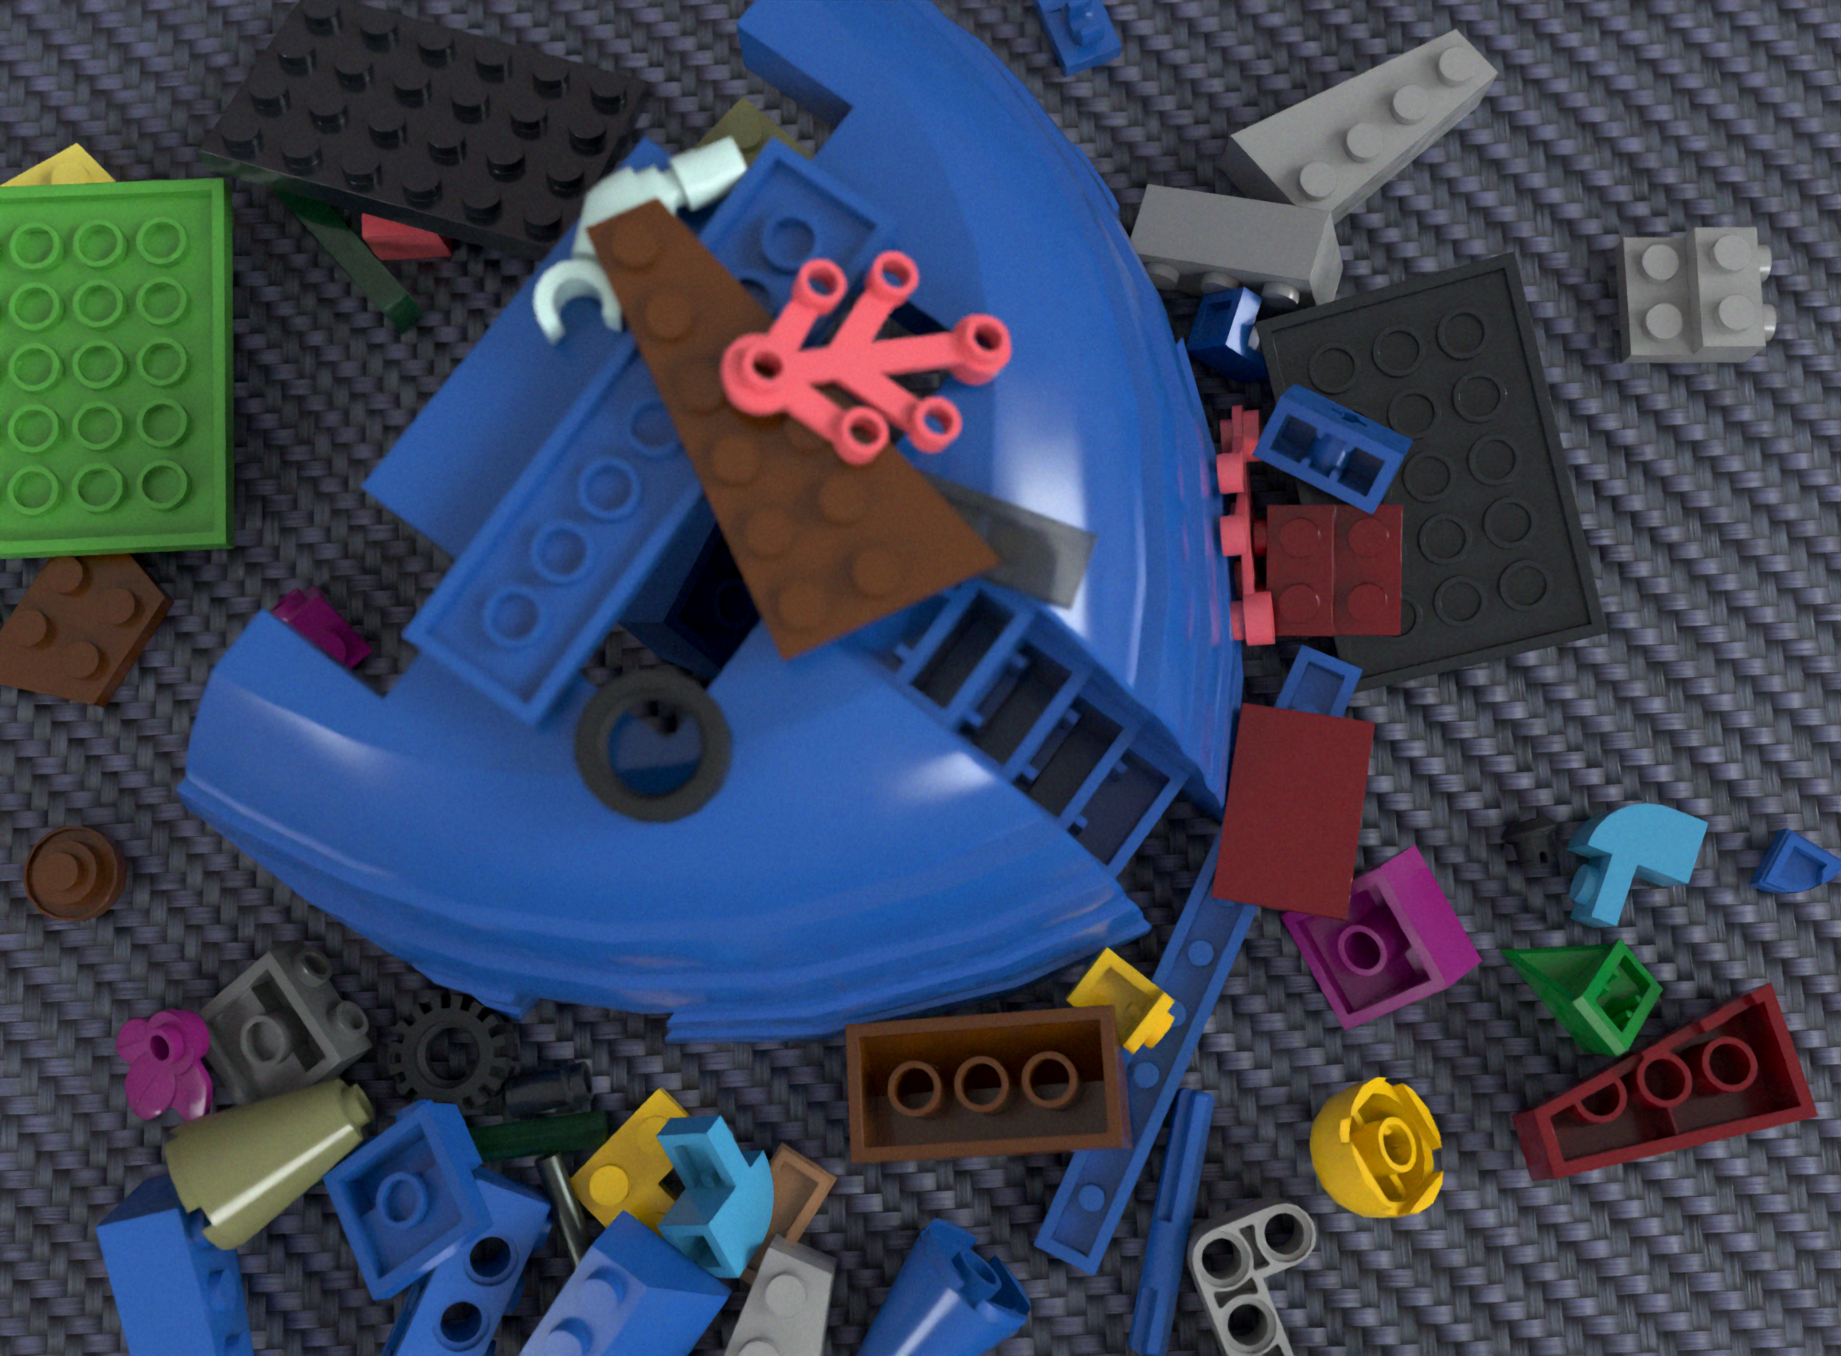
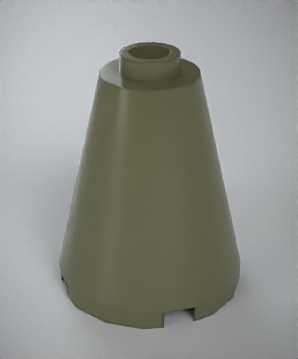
[165,1079,374,1250]

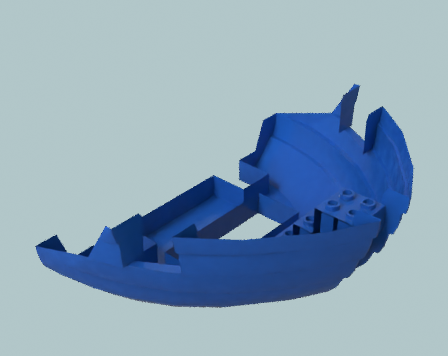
[176,0,1244,1044]

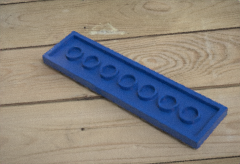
[401,137,899,730]

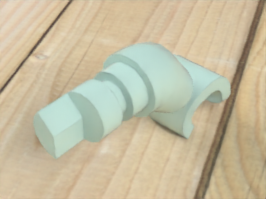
[534,136,747,346]

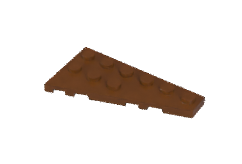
[584,197,1002,664]

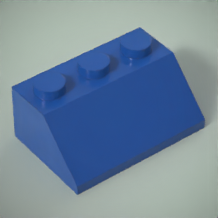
[518,1209,733,1356]

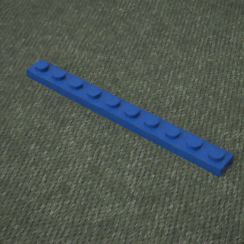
[1033,644,1363,1276]

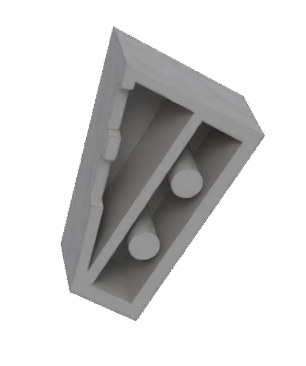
[1130,184,1344,318]

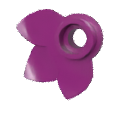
[116,1008,213,1120]

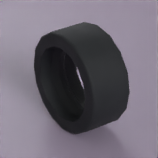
[574,669,732,824]

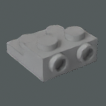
[1615,227,1776,363]

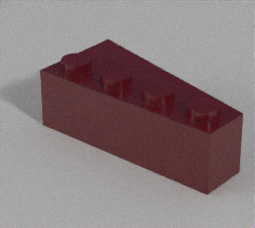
[1511,983,1819,1182]

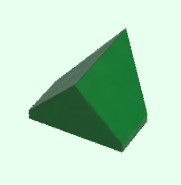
[1499,938,1663,1056]

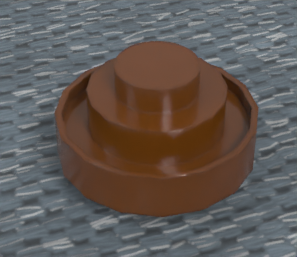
[23,826,127,921]

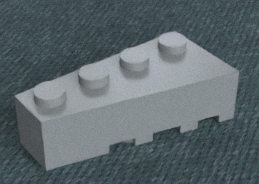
[1219,29,1498,225]

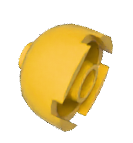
[1310,1077,1443,1218]

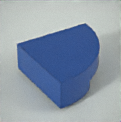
[1749,828,1841,894]

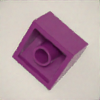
[1280,845,1482,1031]

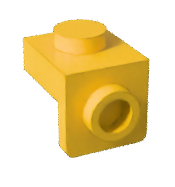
[1065,946,1175,1054]

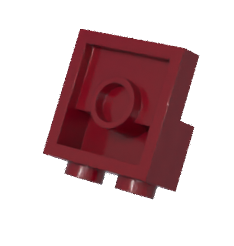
[1254,504,1403,636]

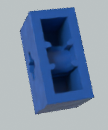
[1252,383,1414,515]

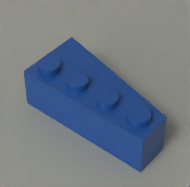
[95,1173,254,1356]

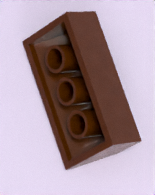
[845,1005,1132,1165]

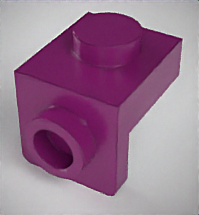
[270,584,373,669]

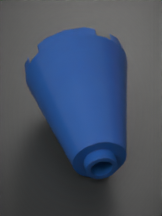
[855,1218,1032,1356]

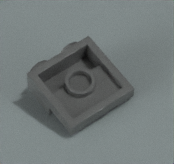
[196,940,373,1106]

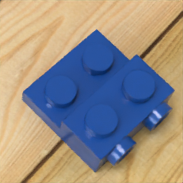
[322,1099,495,1300]

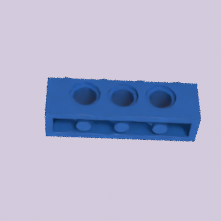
[380,1166,553,1356]

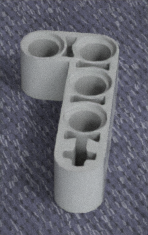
[1185,1196,1316,1356]

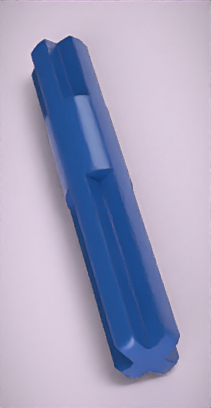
[1128,1088,1215,1356]

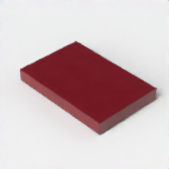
[1212,703,1375,921]

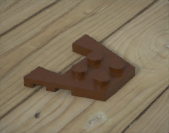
[0,553,175,708]

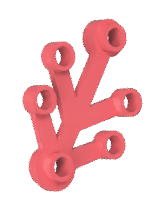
[721,252,1011,464]
[1217,405,1275,646]

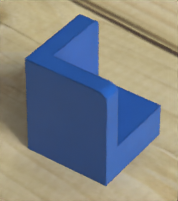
[1186,287,1269,383]

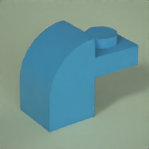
[1566,803,1709,928]
[656,1115,774,1278]

